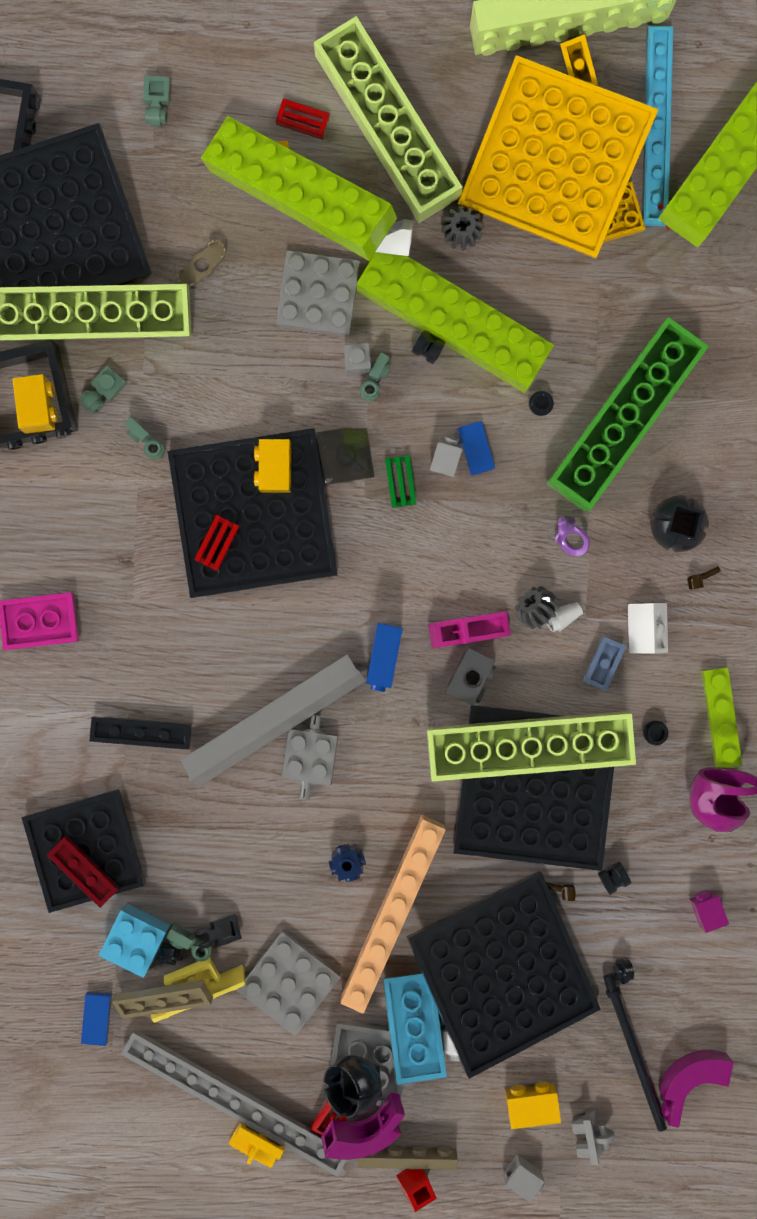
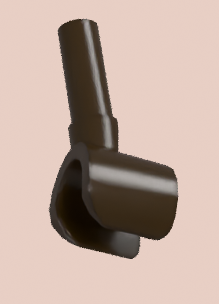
[688,566,721,590]
[546,882,576,901]

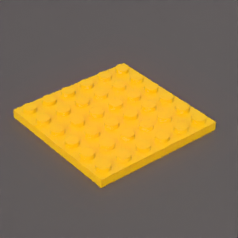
[458,55,659,259]

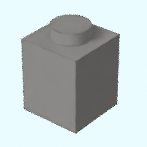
[344,343,371,376]
[430,435,464,477]
[503,1154,545,1202]

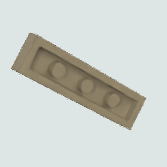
[112,980,213,1019]
[357,1145,458,1170]

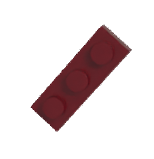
[47,835,120,908]

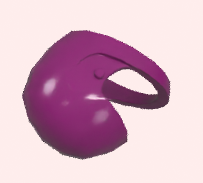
[689,767,757,832]

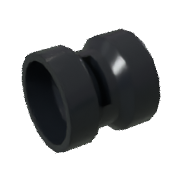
[412,331,445,365]
[597,862,632,895]

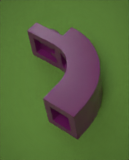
[659,1050,734,1128]
[321,1092,405,1160]

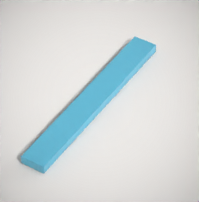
[642,26,673,226]

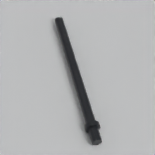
[603,974,667,1132]

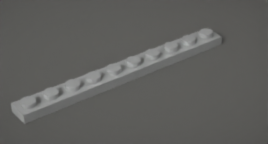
[121,1029,347,1177]

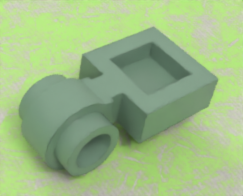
[143,75,171,127]
[360,352,391,402]
[79,366,127,414]
[124,417,166,460]
[166,923,213,961]

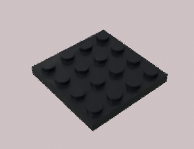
[21,789,146,913]

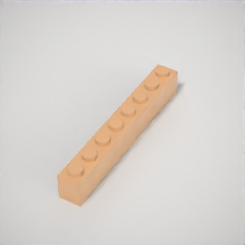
[340,815,446,1014]

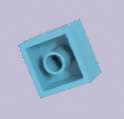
[98,903,171,978]

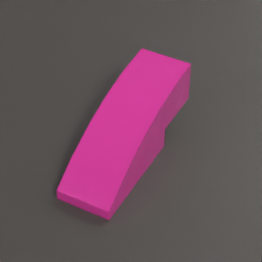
[428,611,511,648]

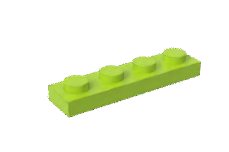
[701,667,743,768]

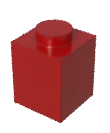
[396,1169,437,1212]

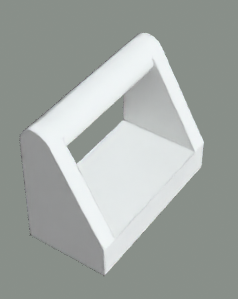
[376,219,414,256]

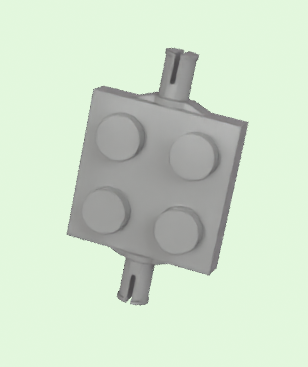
[282,714,339,799]

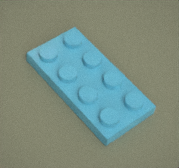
[383,973,447,1085]

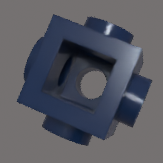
[329,844,366,882]

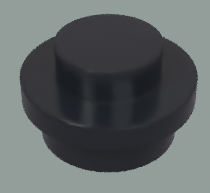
[529,391,554,416]
[643,720,669,745]
[613,958,634,984]

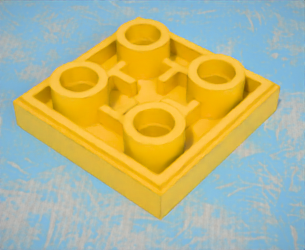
[603,181,646,243]

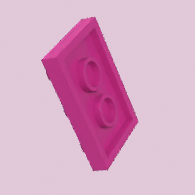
[0,592,80,650]

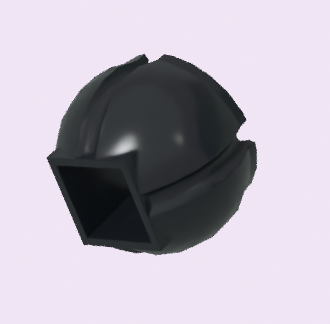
[650,495,709,552]
[323,1055,382,1119]

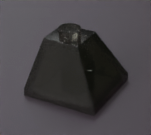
[317,428,374,485]

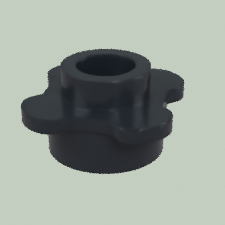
[156,948,182,965]

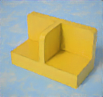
[229,1122,285,1168]

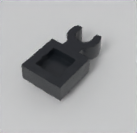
[195,914,242,948]

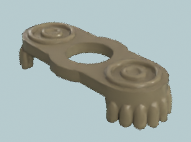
[176,239,226,288]

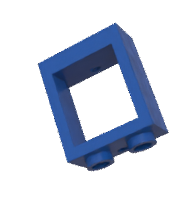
[366,623,403,692]

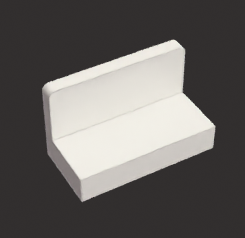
[628,603,668,654]

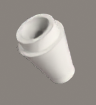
[546,602,583,632]

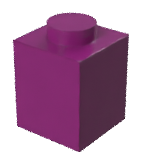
[689,890,729,933]

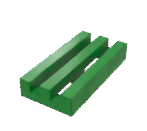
[385,455,416,508]

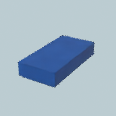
[457,421,495,476]
[81,992,112,1046]

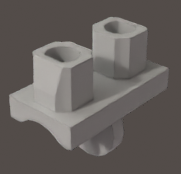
[571,1109,615,1165]

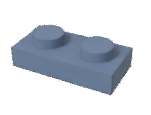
[582,636,626,692]

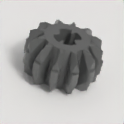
[441,205,484,251]
[514,586,559,629]

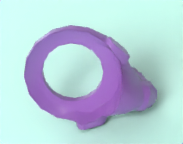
[555,515,590,556]

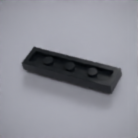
[89,716,192,750]

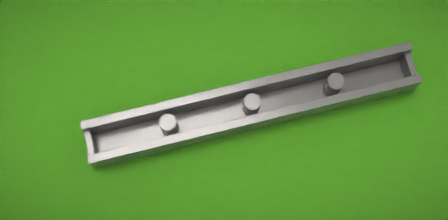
[181,654,366,787]

